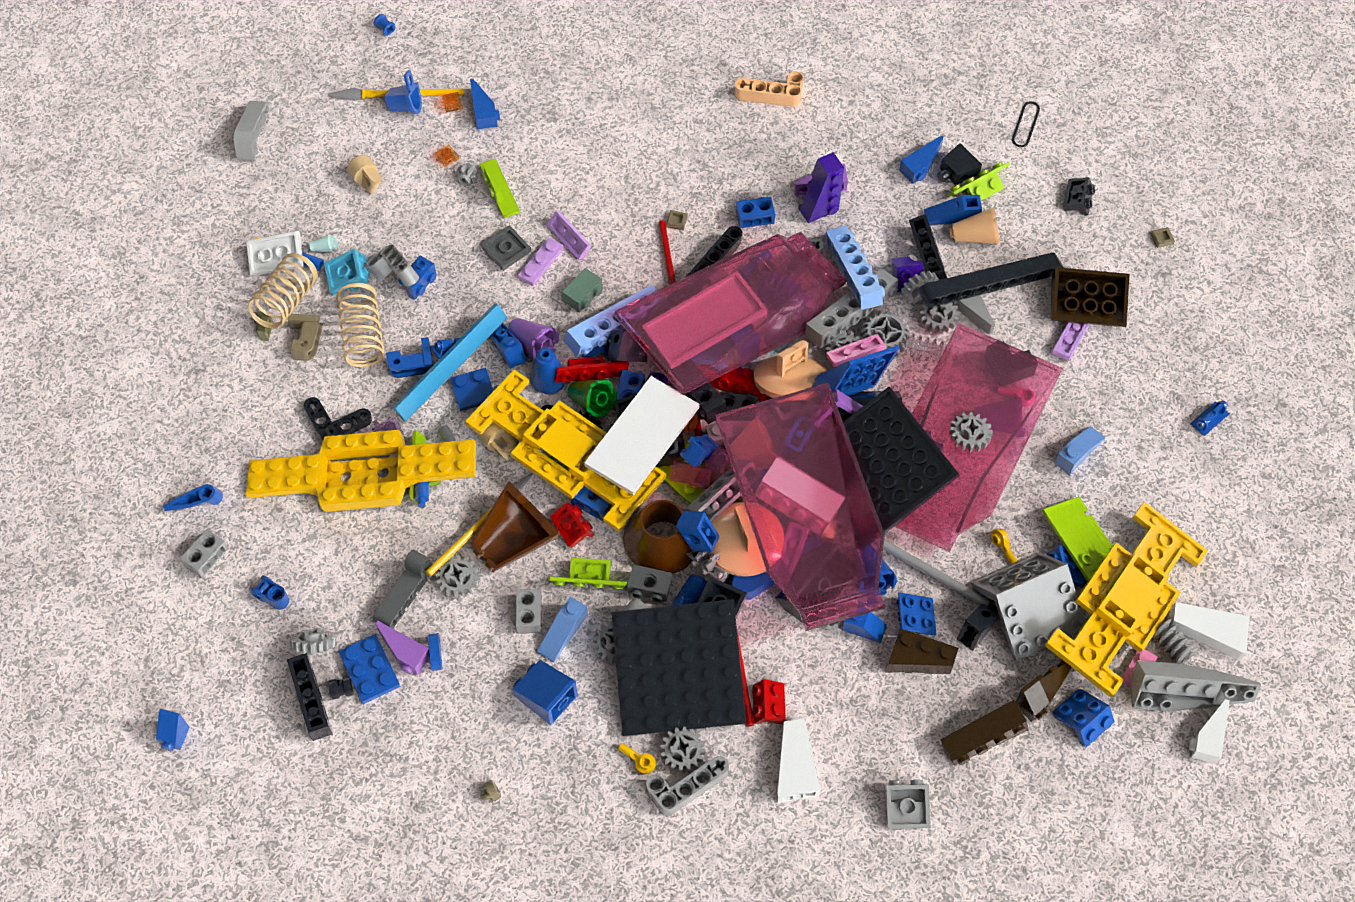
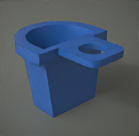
[384,70,422,114]

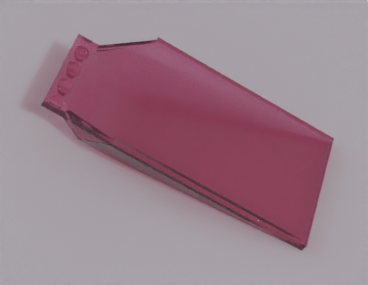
[614,232,847,395]
[895,323,1063,552]
[715,383,885,631]

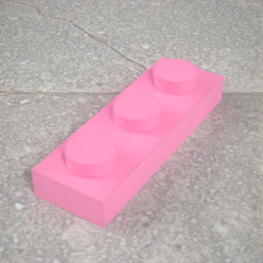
[826,334,886,368]

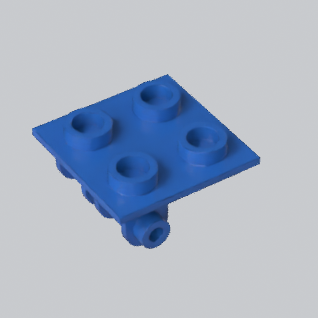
[896,592,937,635]

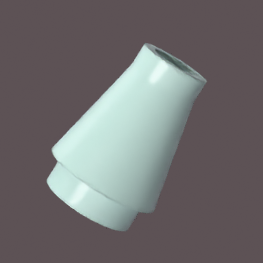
[309,235,338,252]

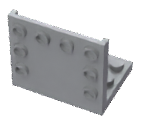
[971,552,1085,661]

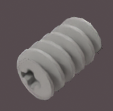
[1153,619,1198,664]

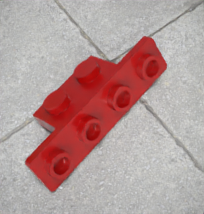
[554,356,629,383]
[699,363,769,404]

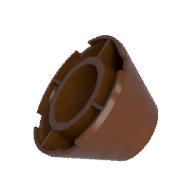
[624,500,698,574]

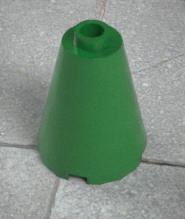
[567,379,617,418]

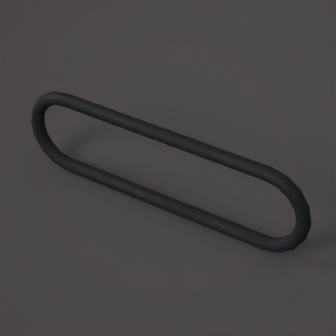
[1012,101,1040,147]

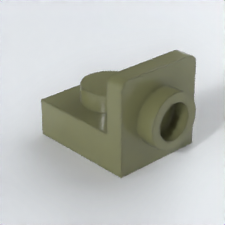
[252,311,274,341]

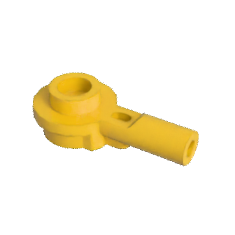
[990,528,1017,564]
[618,743,656,774]

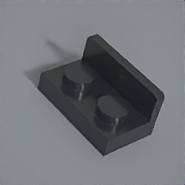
[1063,177,1095,216]

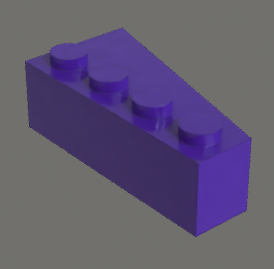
[798,152,844,223]

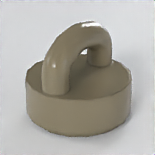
[480,779,501,802]

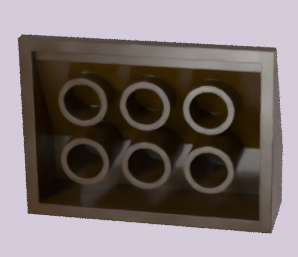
[1051,267,1130,328]

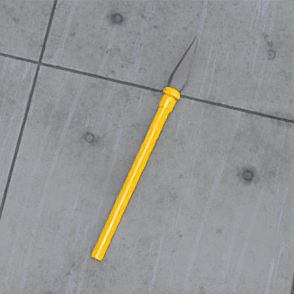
[328,88,465,100]
[425,473,533,576]

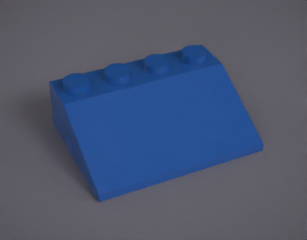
[812,345,900,401]

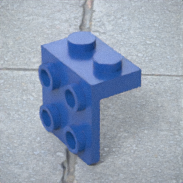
[1053,689,1115,747]

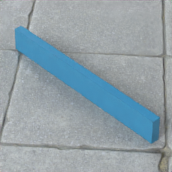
[392,303,508,421]

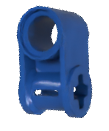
[250,575,290,610]

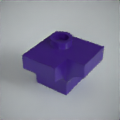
[892,256,924,292]

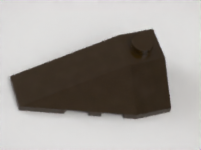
[1015,660,1072,722]

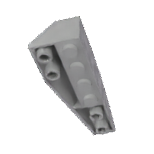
[1131,660,1261,711]

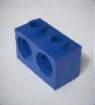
[736,197,775,228]
[614,370,646,410]

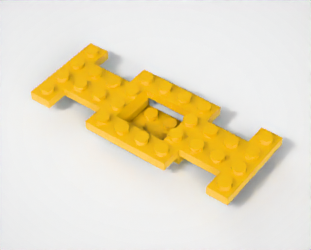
[465,370,666,532]
[1044,501,1208,698]

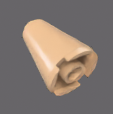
[949,208,1000,244]

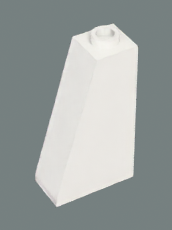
[1167,602,1249,660]
[777,717,820,803]

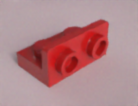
[549,502,594,548]

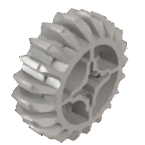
[860,311,911,356]

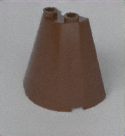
[471,481,561,573]

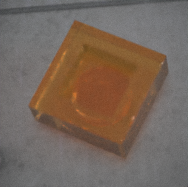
[441,92,463,113]
[435,144,459,167]

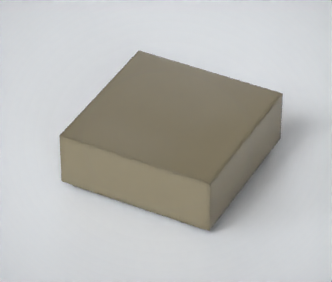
[666,210,688,230]
[1150,227,1175,248]

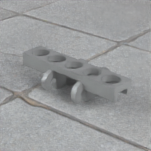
[686,550,727,581]

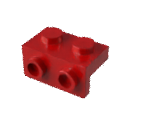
[752,679,786,724]

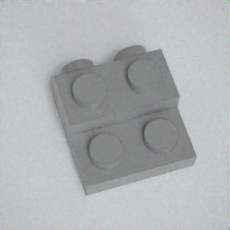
[884,779,931,829]

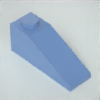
[1055,426,1106,475]
[537,596,588,663]

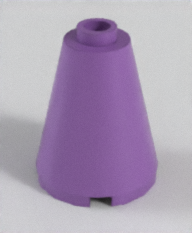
[508,318,559,360]

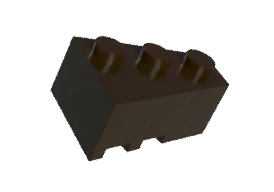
[886,628,959,674]

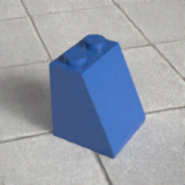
[512,660,578,726]

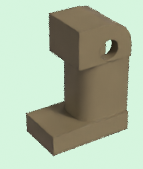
[287,313,323,361]

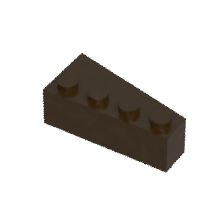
[940,700,1029,765]

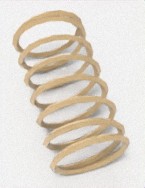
[248,253,318,329]
[336,283,385,367]

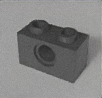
[627,565,672,603]

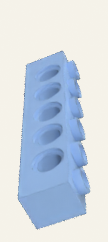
[826,226,885,310]
[564,285,665,357]

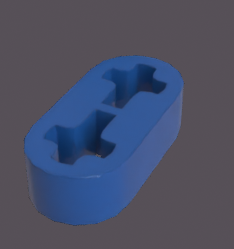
[428,633,443,671]

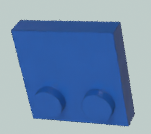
[450,367,493,412]

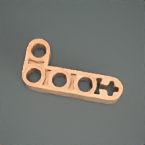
[734,71,803,107]

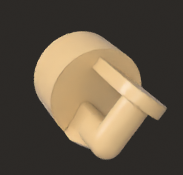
[347,155,382,194]
[478,423,519,461]

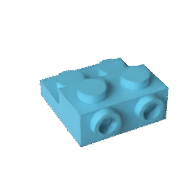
[324,248,370,295]

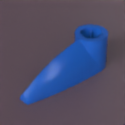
[163,484,223,511]

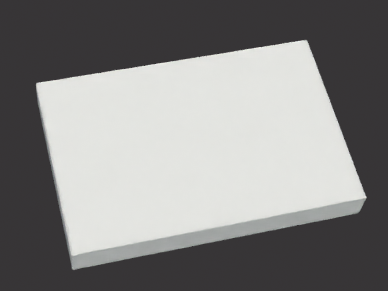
[246,231,304,277]

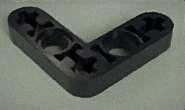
[303,397,373,441]

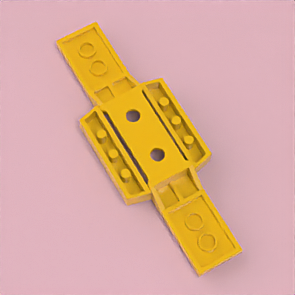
[246,430,476,512]

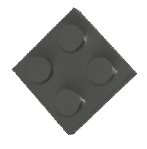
[481,225,532,271]

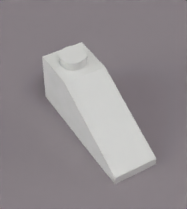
[1189,699,1230,764]

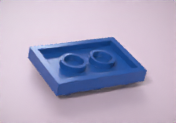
[339,634,401,704]

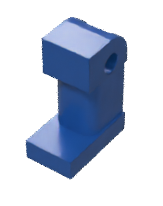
[386,337,433,378]
[680,434,731,470]

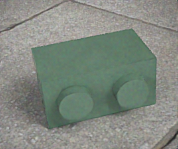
[562,268,603,312]

